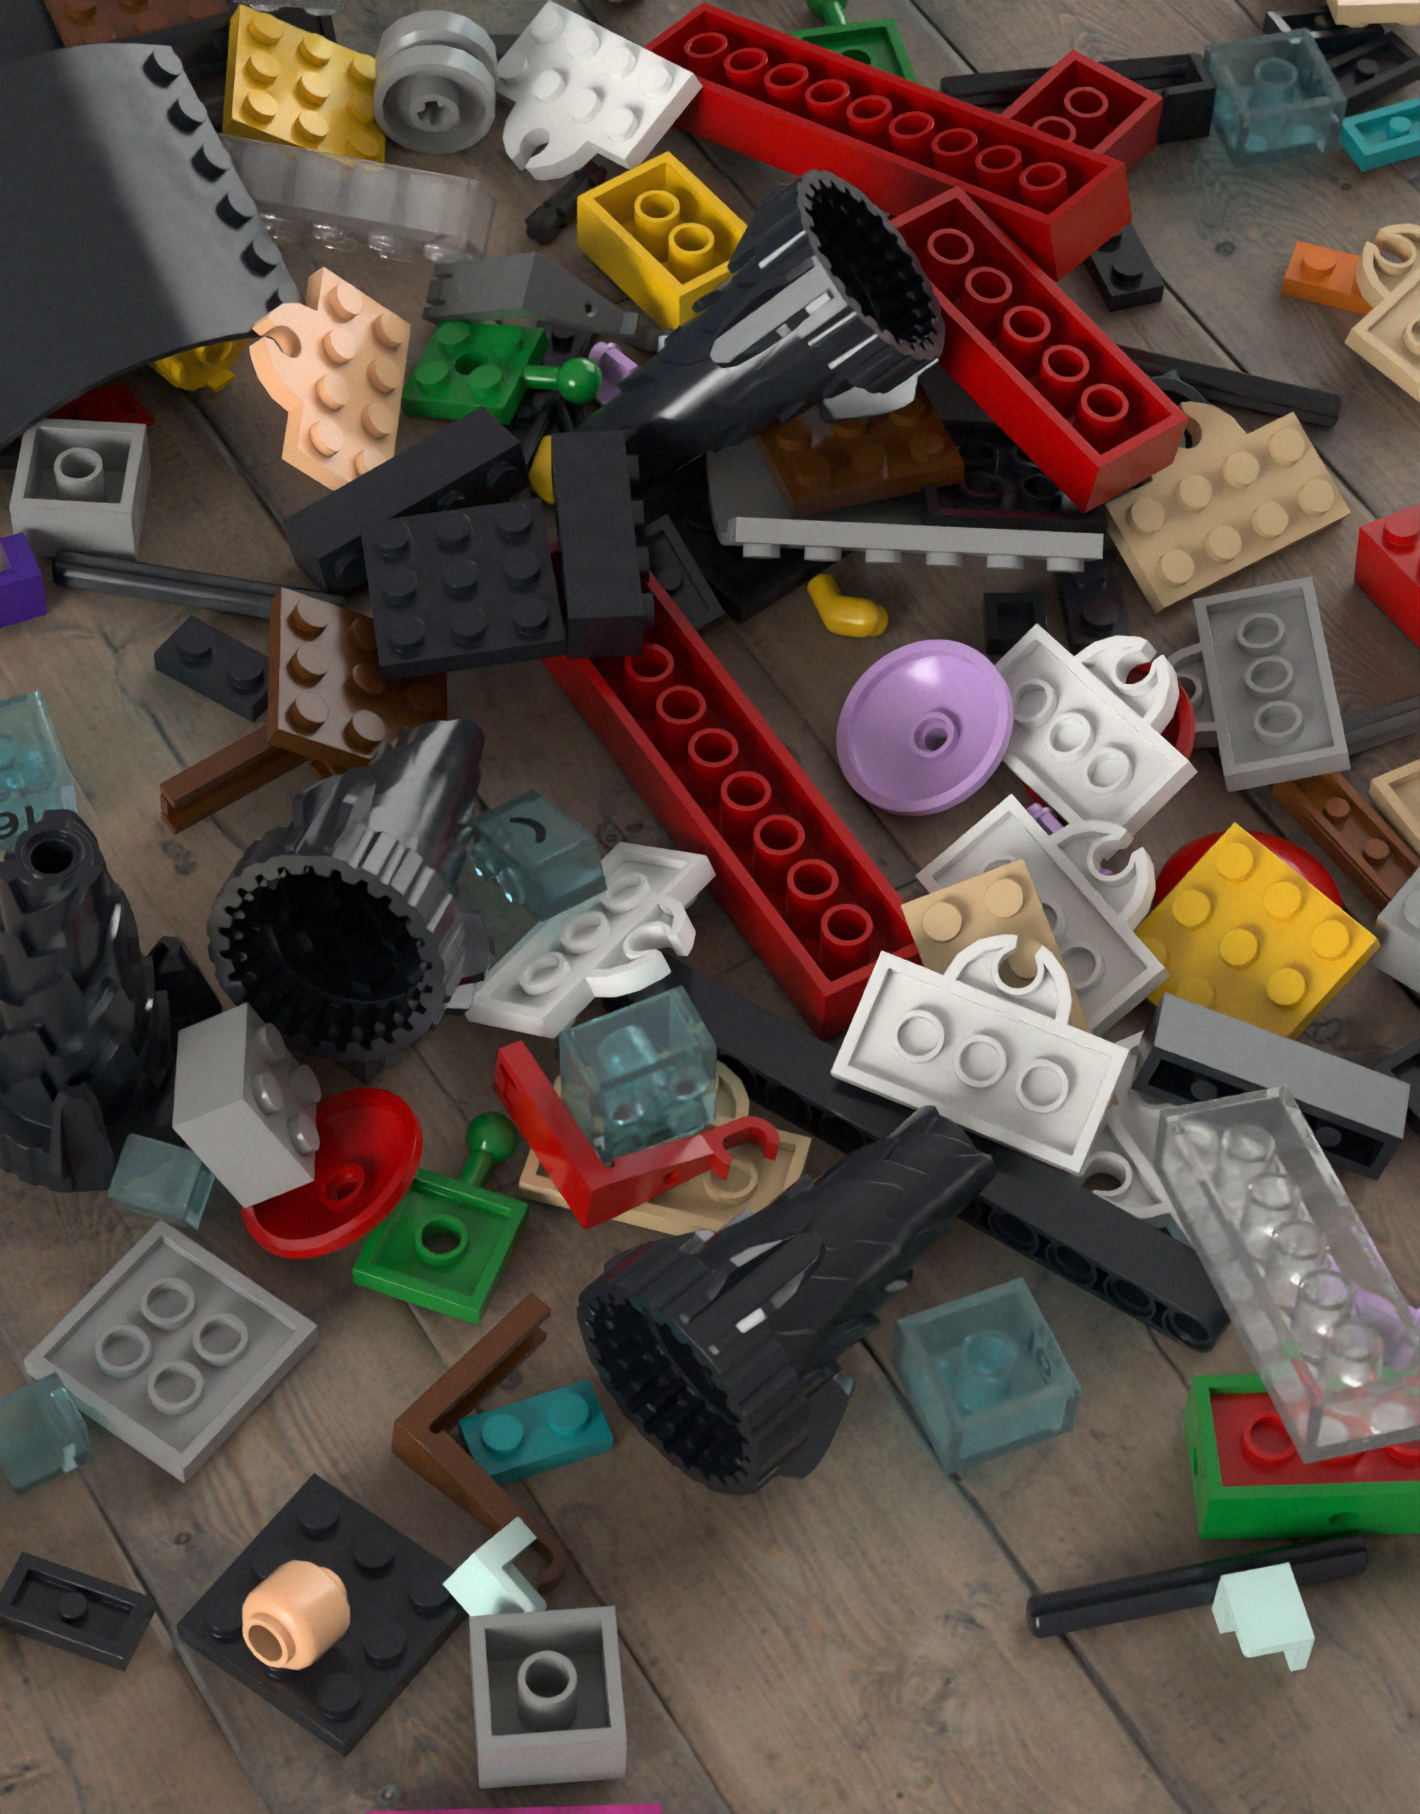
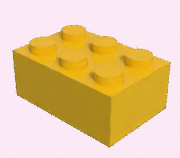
[577,151,747,330]

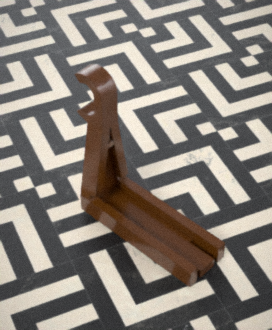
[160,725,349,835]
[391,1292,567,1595]

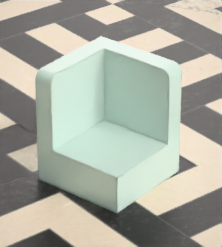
[443,1517,547,1616]
[1212,1563,1315,1671]

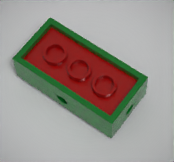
[1183,1369,1420,1540]

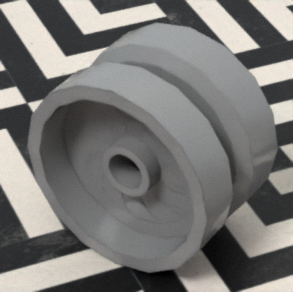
[373,10,497,154]

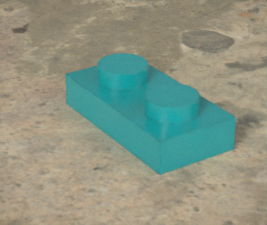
[1336,97,1420,172]
[458,1379,613,1486]

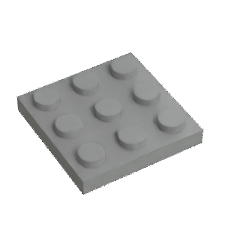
[24,1219,319,1484]

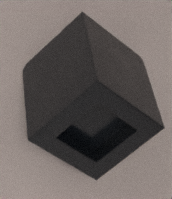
[1151,53,1217,145]

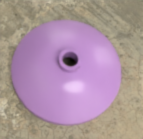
[836,639,1013,817]

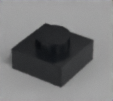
[982,592,1048,655]

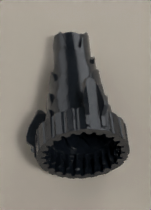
[574,169,946,499]
[206,717,490,1063]
[0,809,222,1193]
[577,1105,996,1496]

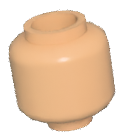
[242,1560,350,1670]

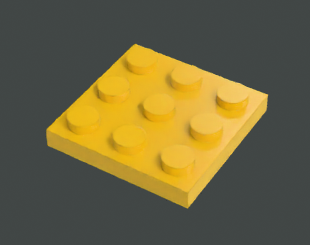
[222,4,386,194]
[1134,822,1381,1041]

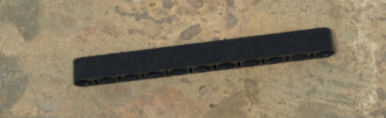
[601,950,1248,1353]

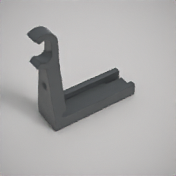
[422,252,674,355]

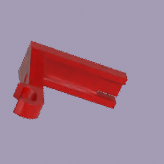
[493,1040,779,1230]

